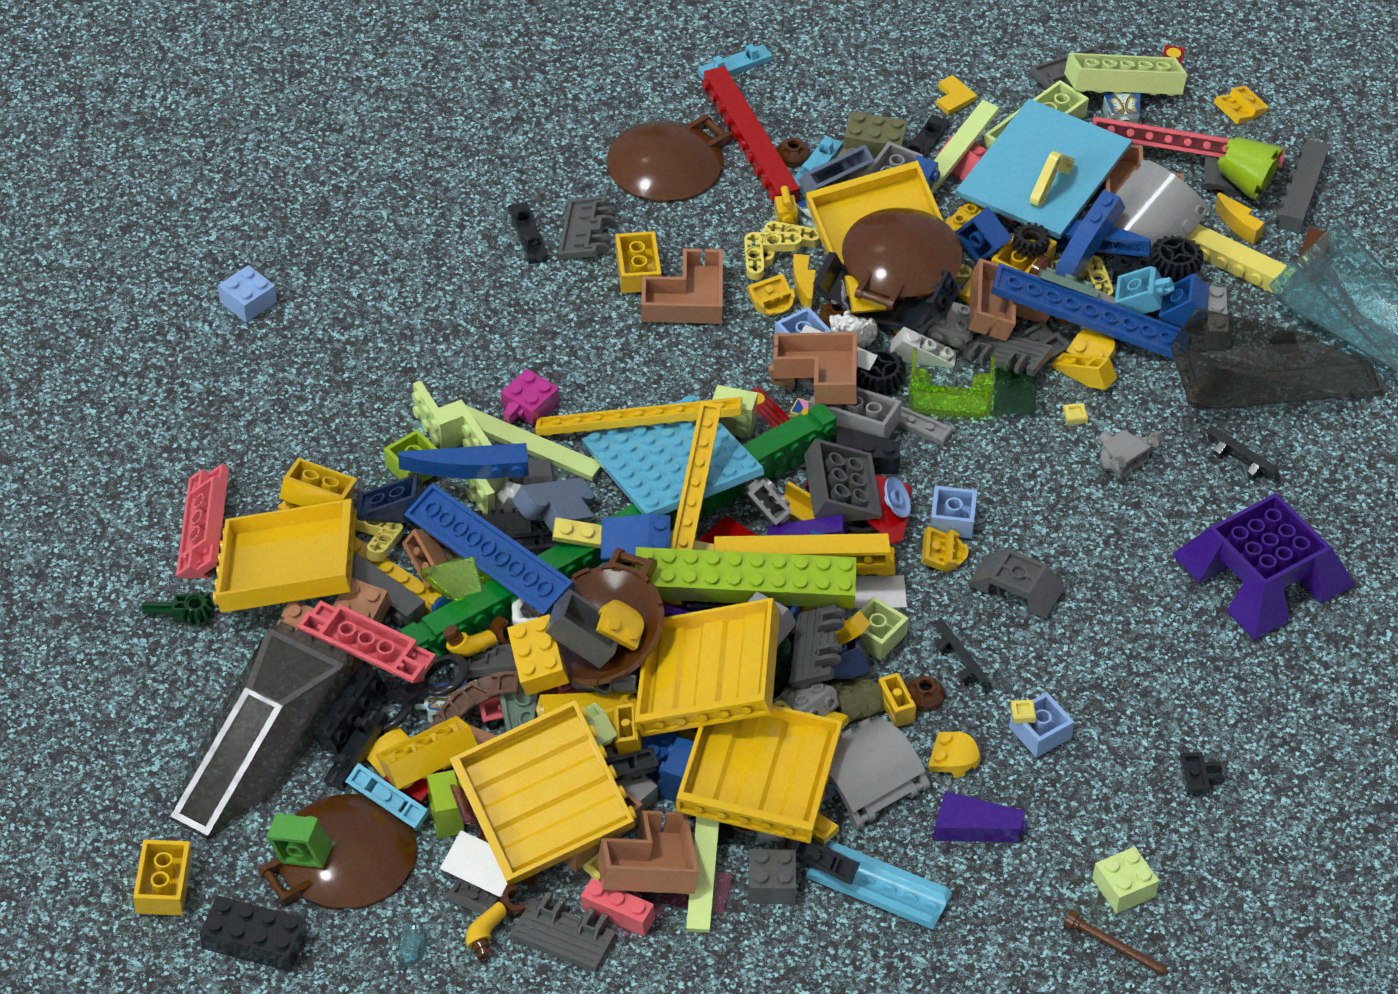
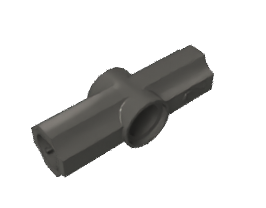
[572,672,640,695]

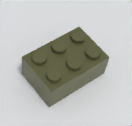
[843,111,908,159]

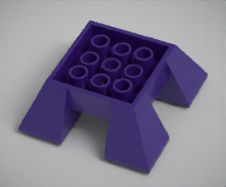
[1172,493,1355,641]

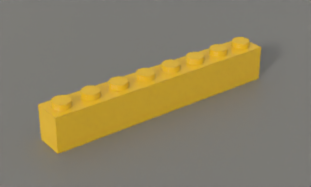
[714,533,891,568]

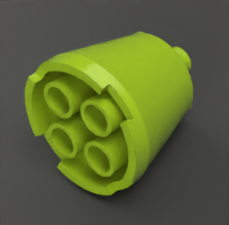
[1216,137,1284,201]

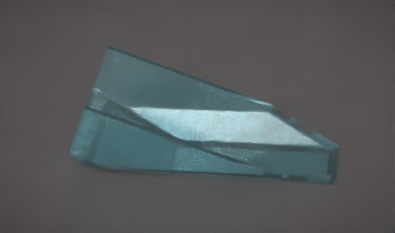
[1269,220,1398,374]

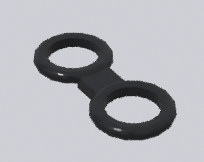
[372,653,469,733]

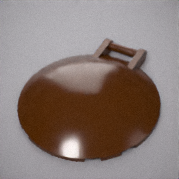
[607,114,733,203]
[842,208,963,311]
[538,548,664,685]
[258,794,417,910]

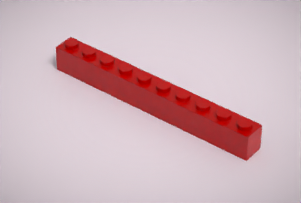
[701,66,800,203]

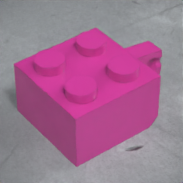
[500,369,559,426]

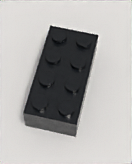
[200,895,308,972]

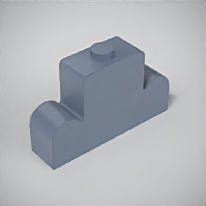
[798,144,875,193]
[512,477,594,533]

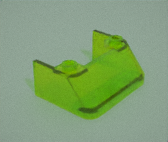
[909,347,996,418]
[420,556,492,602]

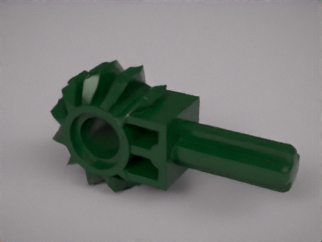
[142,591,215,627]

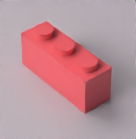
[581,878,655,937]

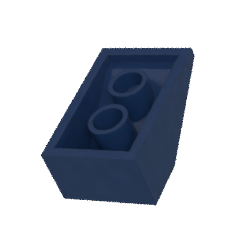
[356,474,426,523]
[831,635,870,679]

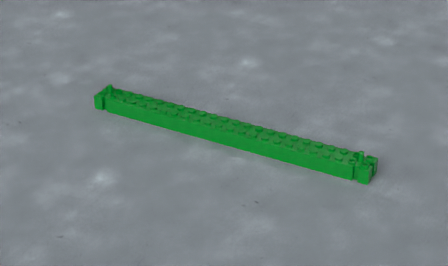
[399,403,837,658]

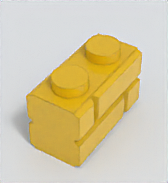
[878,673,916,727]
[614,703,642,755]

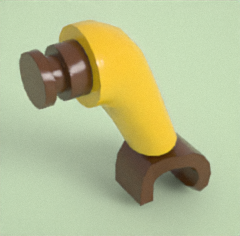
[443,616,511,657]
[465,885,525,960]

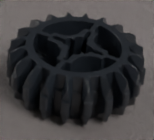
[1149,234,1204,281]
[857,347,907,396]

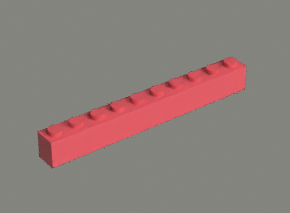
[1092,116,1286,168]

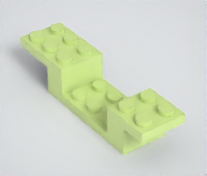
[411,381,509,514]

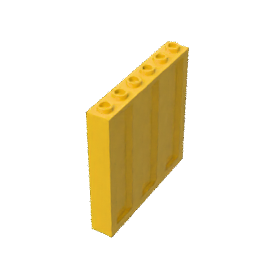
[634,598,780,737]
[450,700,637,886]
[675,705,843,844]

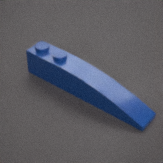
[1055,189,1126,280]
[1050,220,1151,257]
[398,443,529,479]

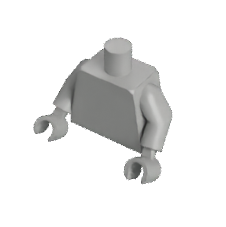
[1099,431,1164,479]

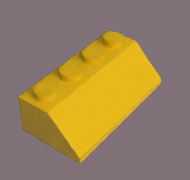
[375,716,477,789]

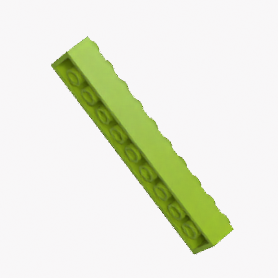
[635,547,856,609]

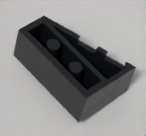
[835,425,900,474]

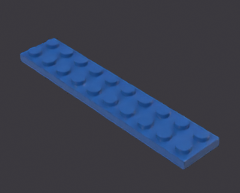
[991,263,1189,362]
[404,483,576,616]

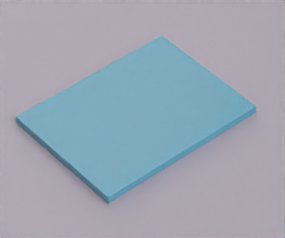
[955,99,1132,239]

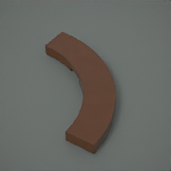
[429,671,519,728]

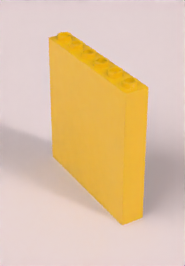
[806,160,944,264]
[213,499,356,613]

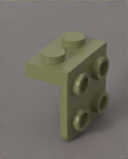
[828,675,885,722]

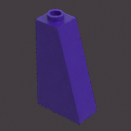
[765,514,850,536]
[933,791,1028,842]

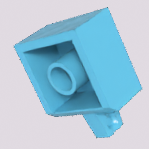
[1114,266,1175,314]

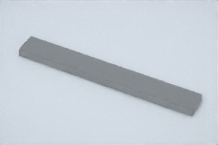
[797,378,953,446]

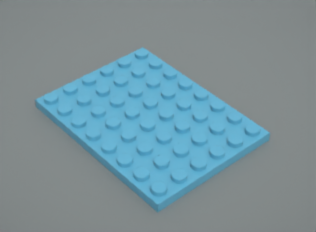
[582,395,764,515]

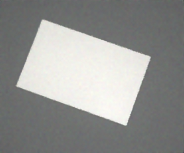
[854,575,907,608]
[440,831,507,897]

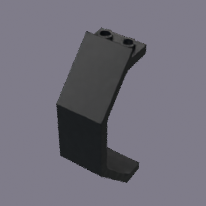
[813,252,962,335]

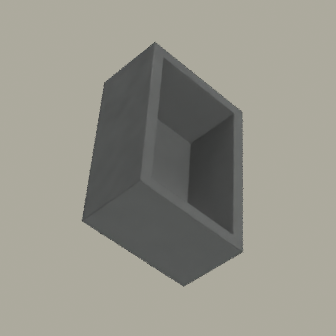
[545,589,618,668]

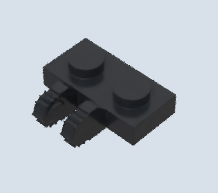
[1179,752,1225,795]

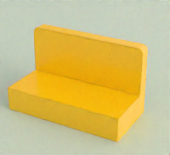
[784,481,815,522]

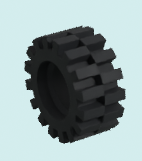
[1013,222,1050,259]

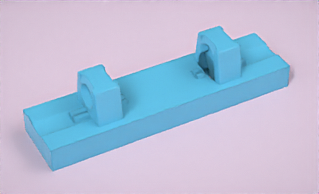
[698,44,772,79]
[794,136,843,193]
[345,763,431,831]

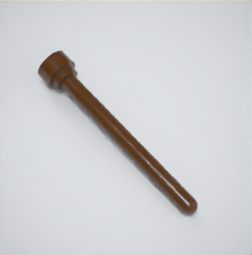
[1063,909,1167,975]

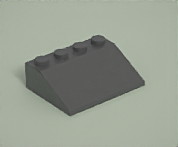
[804,438,882,521]

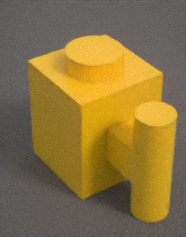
[774,186,798,225]

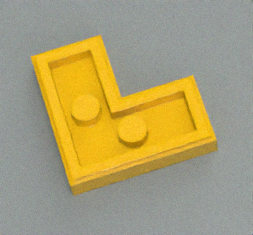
[936,75,977,116]

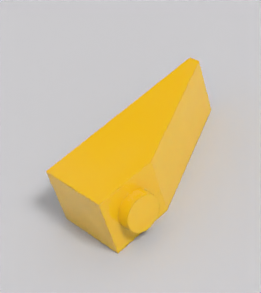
[1051,353,1117,390]

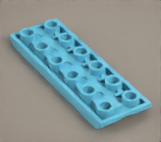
[806,841,952,930]

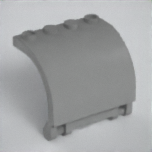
[1113,160,1211,249]
[829,718,930,830]

